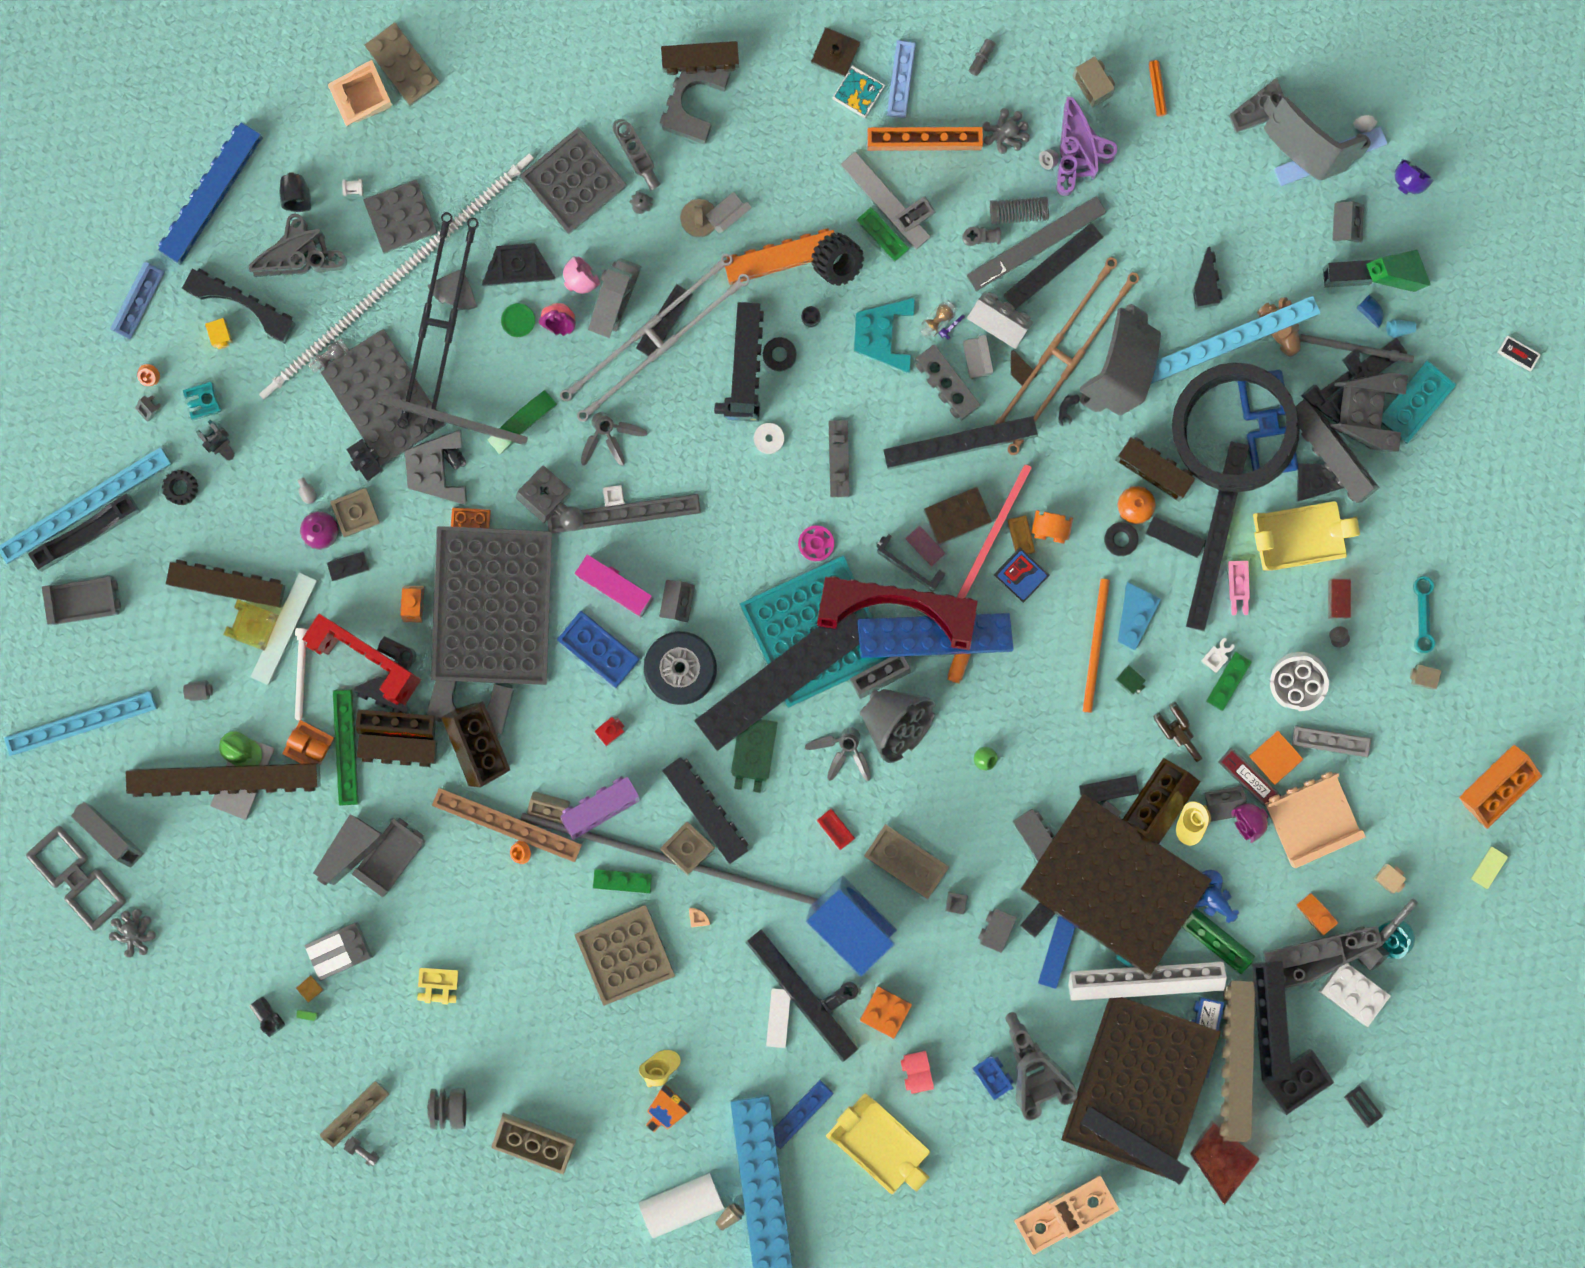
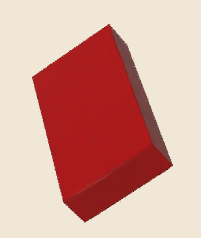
[816,809,855,850]

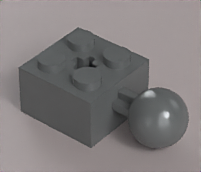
[516,465,584,531]

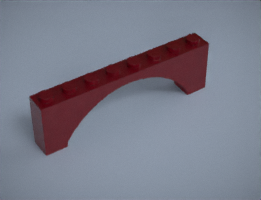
[817,576,978,650]

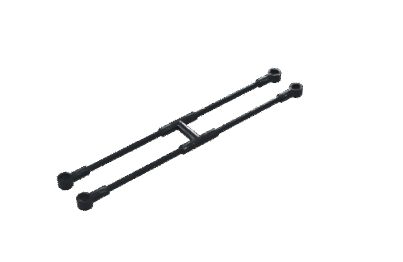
[397,212,479,435]

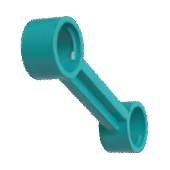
[1413,576,1435,654]

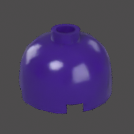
[1394,159,1434,195]

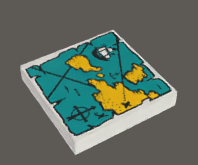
[832,66,885,118]

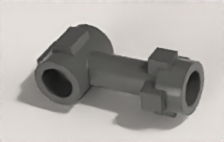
[344,1136,380,1167]

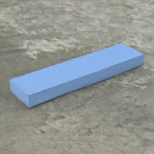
[887,40,916,118]

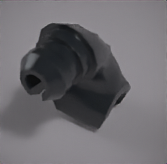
[1058,394,1080,426]

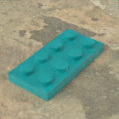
[1381,361,1456,444]

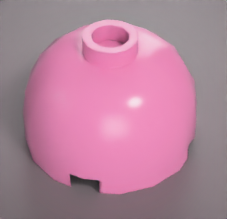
[563,256,600,294]

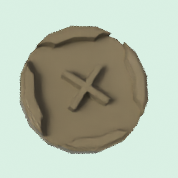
[680,199,715,238]

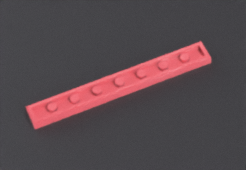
[957,465,1032,598]

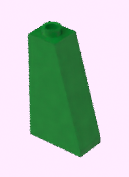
[1366,249,1431,292]

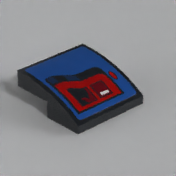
[994,547,1050,603]

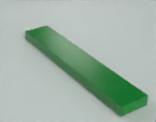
[333,689,359,806]

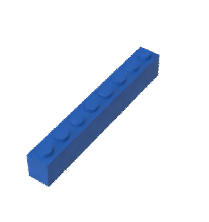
[158,122,263,265]

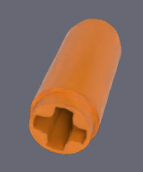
[947,654,971,684]

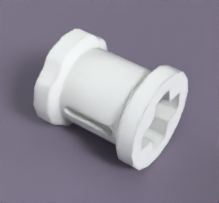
[342,179,363,196]

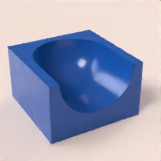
[806,875,897,976]

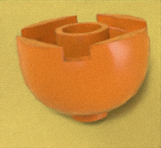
[1117,486,1156,524]

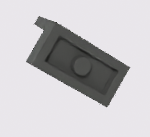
[1332,201,1364,243]
[659,580,695,622]
[1204,786,1247,822]

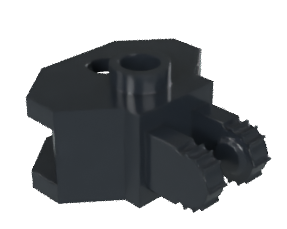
[196,419,235,461]
[346,439,384,482]

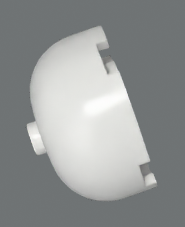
[1270,652,1329,711]

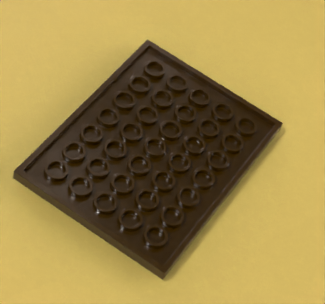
[1020,794,1212,976]
[1061,997,1221,1180]

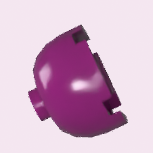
[300,511,339,550]
[1232,803,1268,843]

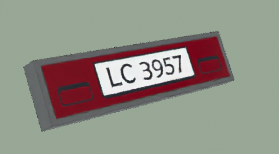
[1218,748,1282,807]

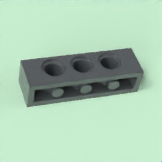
[915,344,980,421]

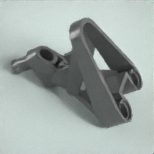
[1005,1012,1077,1120]

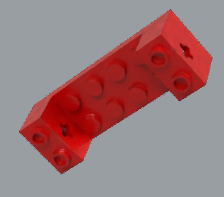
[302,614,422,705]

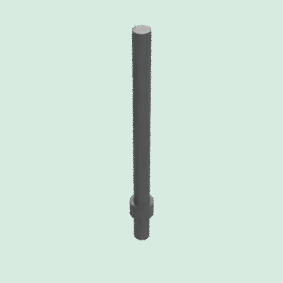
[1300,334,1414,363]

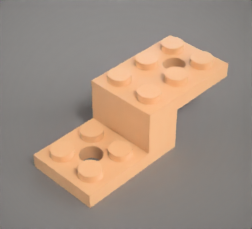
[1014,1175,1119,1255]

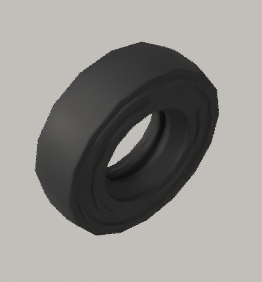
[762,337,797,372]
[1104,522,1139,556]

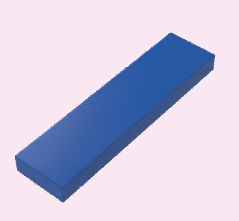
[1038,915,1075,989]
[774,1080,834,1149]

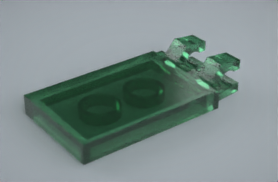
[731,719,778,793]

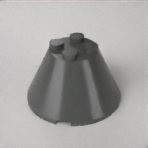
[860,689,936,763]

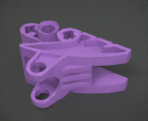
[1056,97,1117,196]

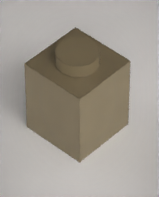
[1410,665,1441,690]

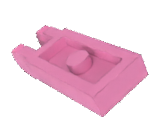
[1228,561,1250,615]

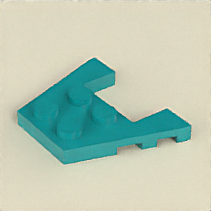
[854,298,915,373]

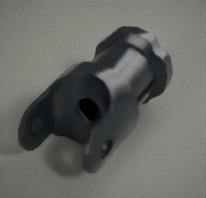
[443,448,466,469]

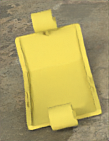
[1253,501,1360,571]
[826,1093,930,1194]

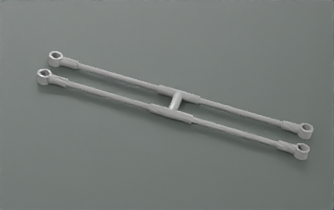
[560,254,750,422]

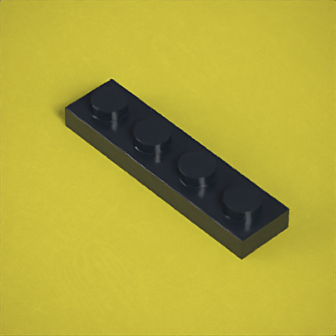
[636,284,693,356]

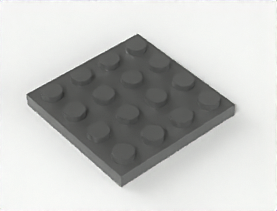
[520,127,627,235]

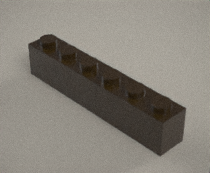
[165,559,285,608]

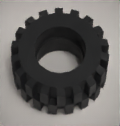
[811,233,864,286]

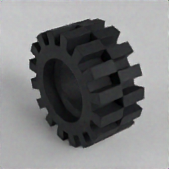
[162,470,199,505]

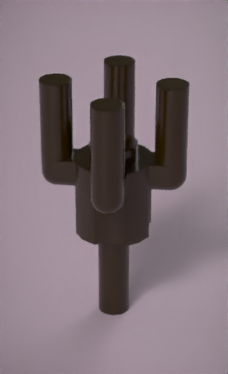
[1153,701,1202,762]

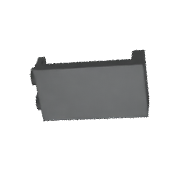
[42,576,121,626]
[352,818,425,897]

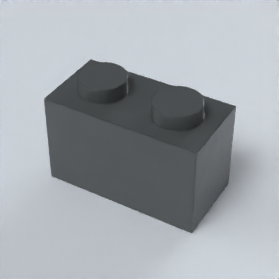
[978,908,1017,953]

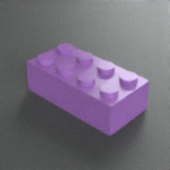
[560,776,639,840]

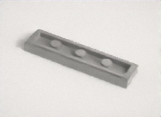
[1292,726,1371,757]

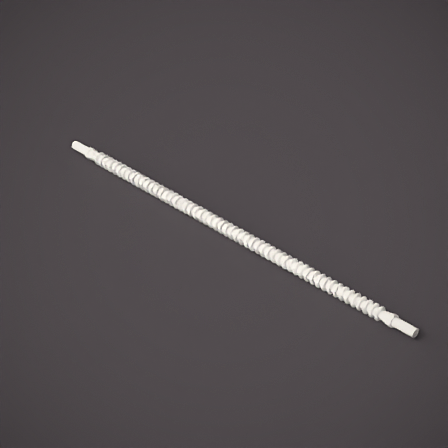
[259,153,534,399]

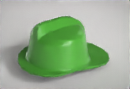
[219,731,262,766]

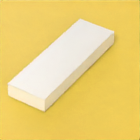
[766,988,790,1048]

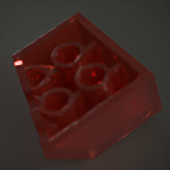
[1190,1121,1260,1205]

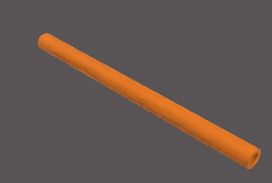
[1082,579,1110,713]

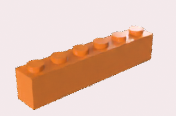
[867,127,983,151]
[724,228,834,285]

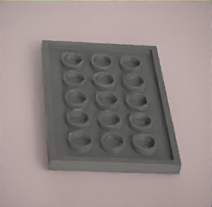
[319,329,445,466]

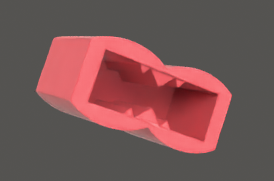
[900,1051,934,1094]

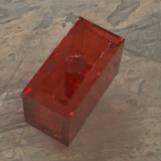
[1328,579,1351,619]

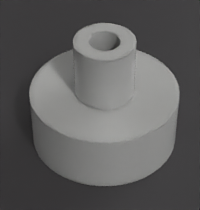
[1039,149,1059,169]

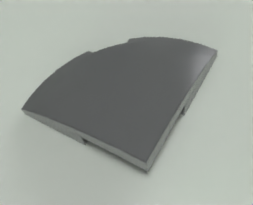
[427,269,477,310]

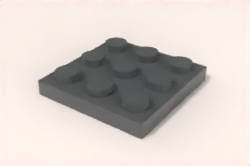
[363,179,437,253]

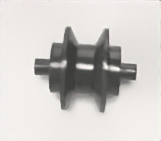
[1329,627,1350,647]

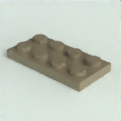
[364,22,440,106]
[864,824,949,899]

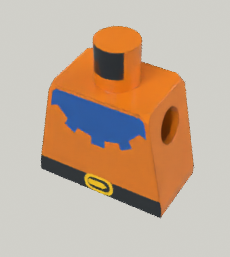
[401,586,425,623]
[646,1084,692,1132]

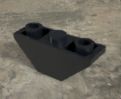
[354,677,410,714]

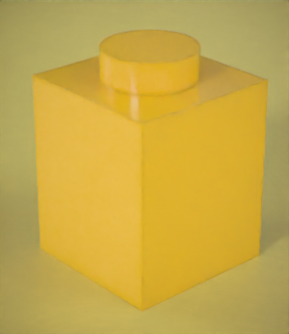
[205,318,233,349]

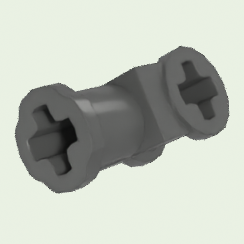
[962,227,1001,246]

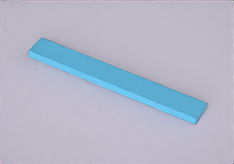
[4,691,157,756]

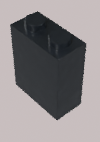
[1323,260,1374,288]

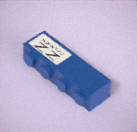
[1191,997,1224,1079]

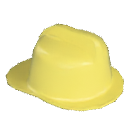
[1176,802,1211,846]
[639,1050,681,1088]

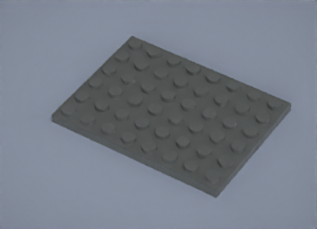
[431,526,552,685]

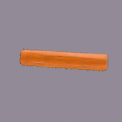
[1149,60,1167,116]

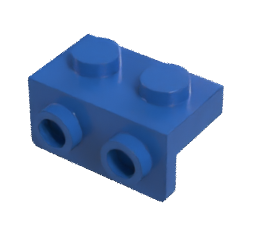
[973,1055,1014,1100]

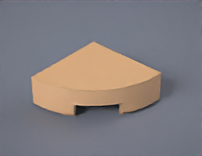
[689,908,711,927]

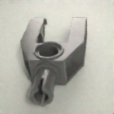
[612,119,661,190]

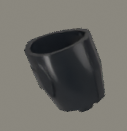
[279,172,311,212]

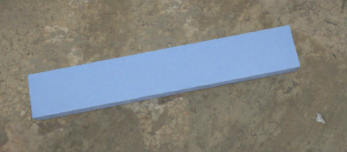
[1274,126,1388,187]

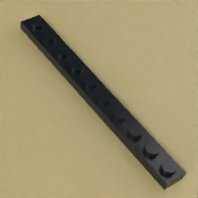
[1186,441,1249,632]

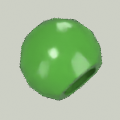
[973,746,998,771]

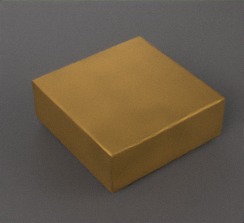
[296,975,324,1003]

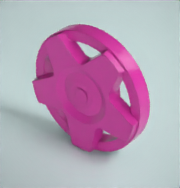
[798,525,834,562]

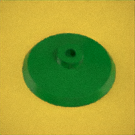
[501,303,535,337]

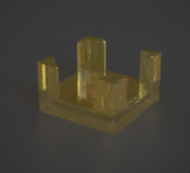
[223,599,279,651]

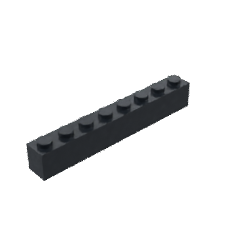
[883,416,1038,470]

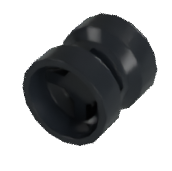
[801,306,820,328]

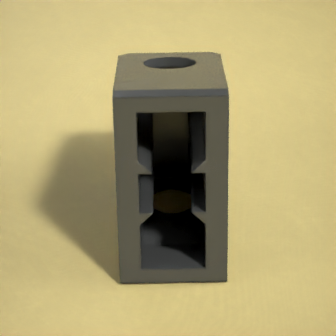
[895,196,936,233]

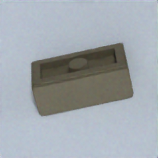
[527,792,570,824]

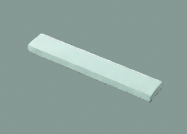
[251,573,317,685]

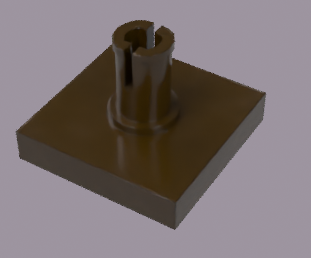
[811,27,860,77]

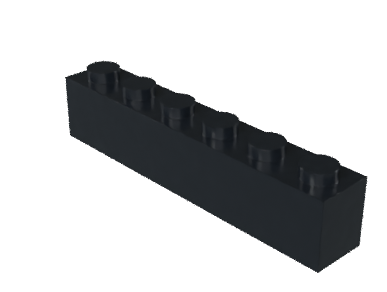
[731,302,764,413]
[662,757,749,864]
[1252,962,1292,1081]

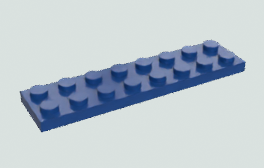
[857,613,1014,658]

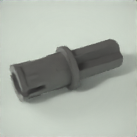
[969,39,996,76]

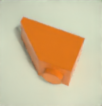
[1296,893,1338,935]

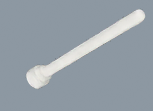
[295,628,308,721]

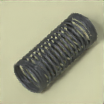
[990,196,1049,225]

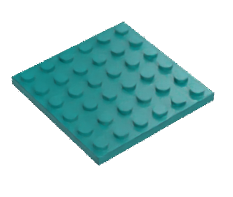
[739,555,890,708]

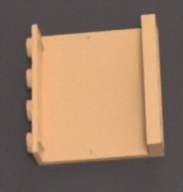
[1265,771,1365,868]

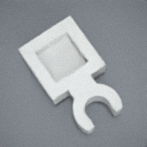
[1201,638,1235,673]

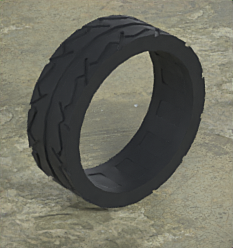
[1172,363,1300,492]

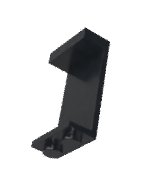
[876,534,945,592]

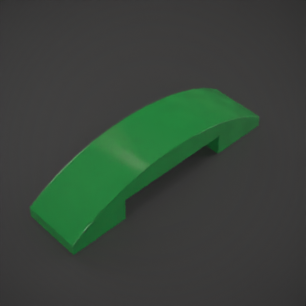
[487,390,557,454]

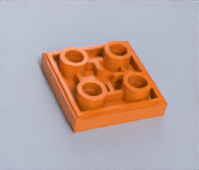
[451,508,491,529]
[1249,731,1303,785]

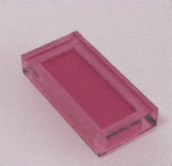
[905,526,946,567]

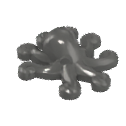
[982,108,1030,154]
[109,909,156,958]

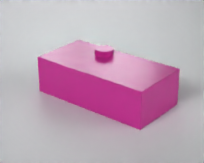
[574,554,653,617]

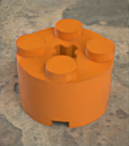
[1031,510,1073,544]

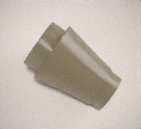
[715,1203,744,1231]

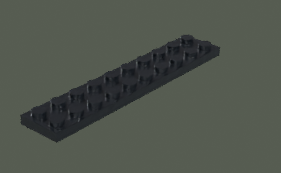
[694,613,860,751]

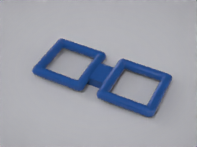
[1237,369,1298,473]

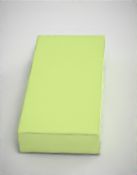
[1471,846,1508,889]

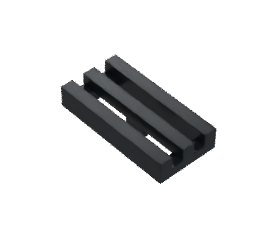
[1344,1085,1383,1128]

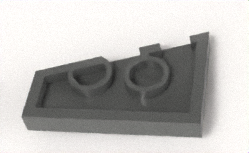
[1229,77,1283,133]

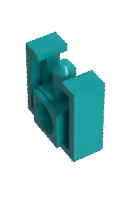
[183,382,221,421]

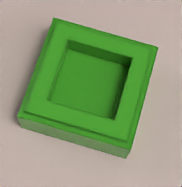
[296,1010,319,1021]

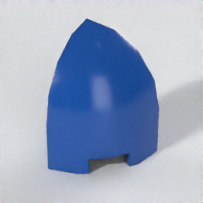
[1357,294,1384,329]

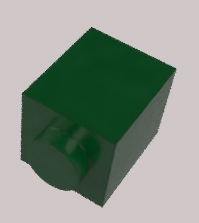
[1115,665,1146,695]

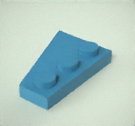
[1118,582,1161,651]

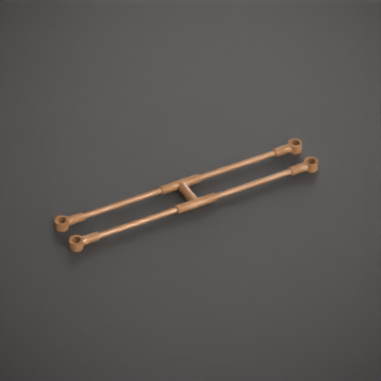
[994,257,1139,456]

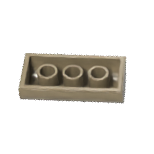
[491,1113,577,1175]

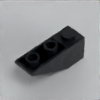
[1192,247,1222,309]

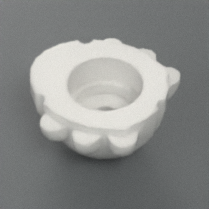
[1353,115,1377,133]

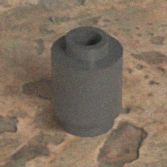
[183,680,213,701]

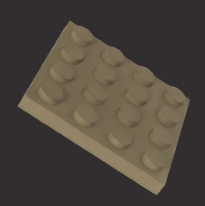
[574,905,675,1006]

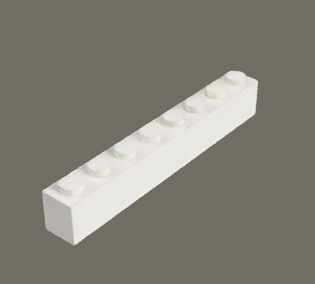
[1068,962,1227,1001]

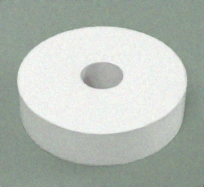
[754,423,784,454]

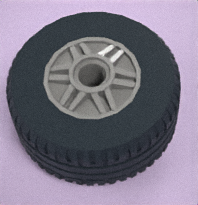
[644,631,717,705]

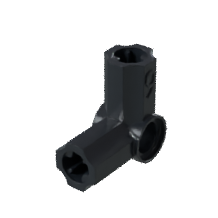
[377,636,417,678]
[249,996,286,1037]

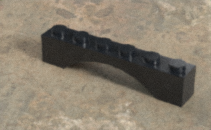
[181,268,296,344]
[28,493,140,572]

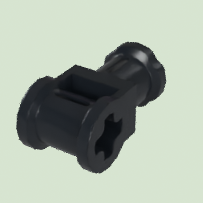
[820,982,858,1015]

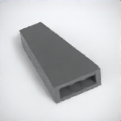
[71,802,144,868]
[313,814,386,885]

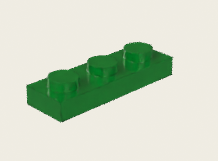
[856,207,909,262]
[1206,652,1252,711]
[593,869,652,894]

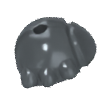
[629,191,653,214]

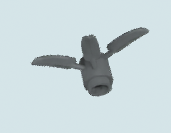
[581,412,647,466]
[805,727,871,781]

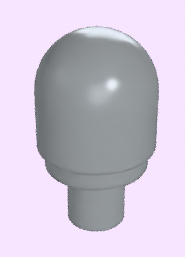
[297,477,317,504]

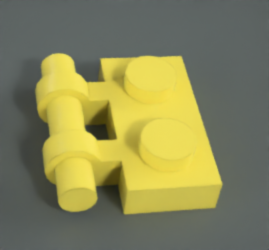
[417,968,459,1005]

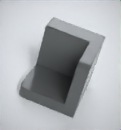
[945,892,968,914]

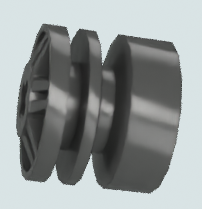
[428,1088,467,1130]

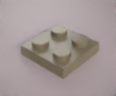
[330,488,380,538]
[660,821,715,876]

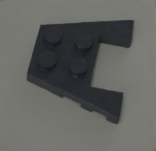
[1301,349,1365,424]

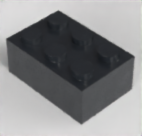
[1262,1049,1335,1115]

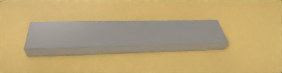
[841,152,930,250]

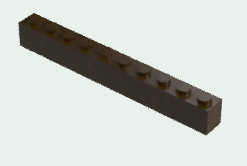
[125,763,321,797]

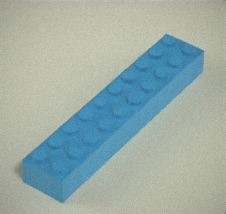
[730,1095,793,1268]

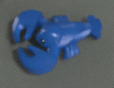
[1195,870,1239,924]

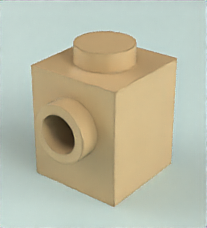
[1373,864,1406,894]

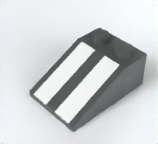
[304,922,373,981]

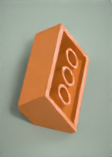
[1459,745,1542,829]

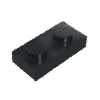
[327,552,369,581]

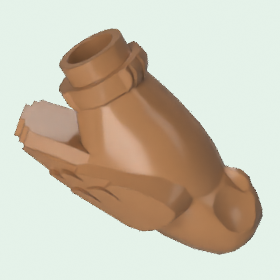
[1257,297,1301,357]

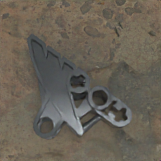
[249,213,347,277]

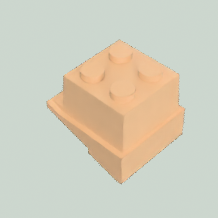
[328,60,392,126]

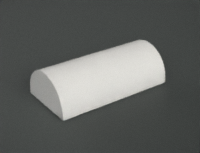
[639,1173,725,1239]

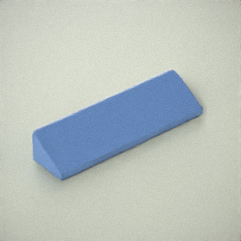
[110,262,164,339]

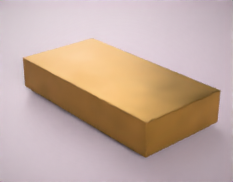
[1007,515,1035,554]

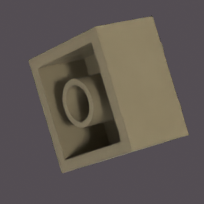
[1073,56,1115,108]

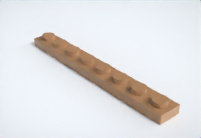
[432,788,582,862]

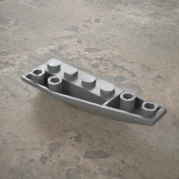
[1263,926,1382,988]

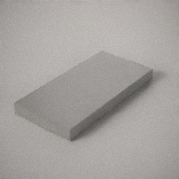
[210,739,275,820]

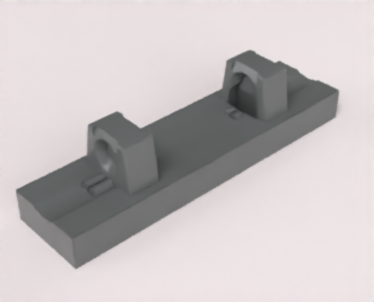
[829,420,849,498]

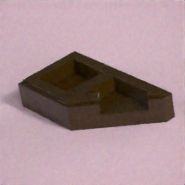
[1011,350,1038,386]

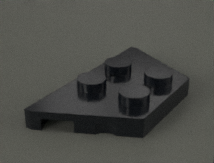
[482,243,556,286]

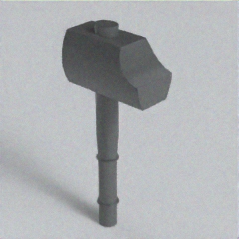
[1354,899,1418,971]

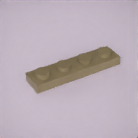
[319,1081,389,1148]

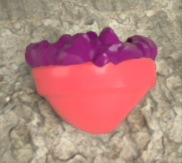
[539,303,576,336]

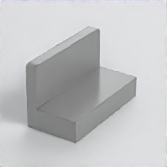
[705,192,752,233]
[963,335,993,378]

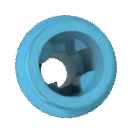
[1386,319,1416,338]

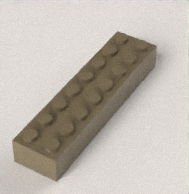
[1220,981,1255,1142]

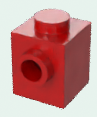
[594,717,625,746]

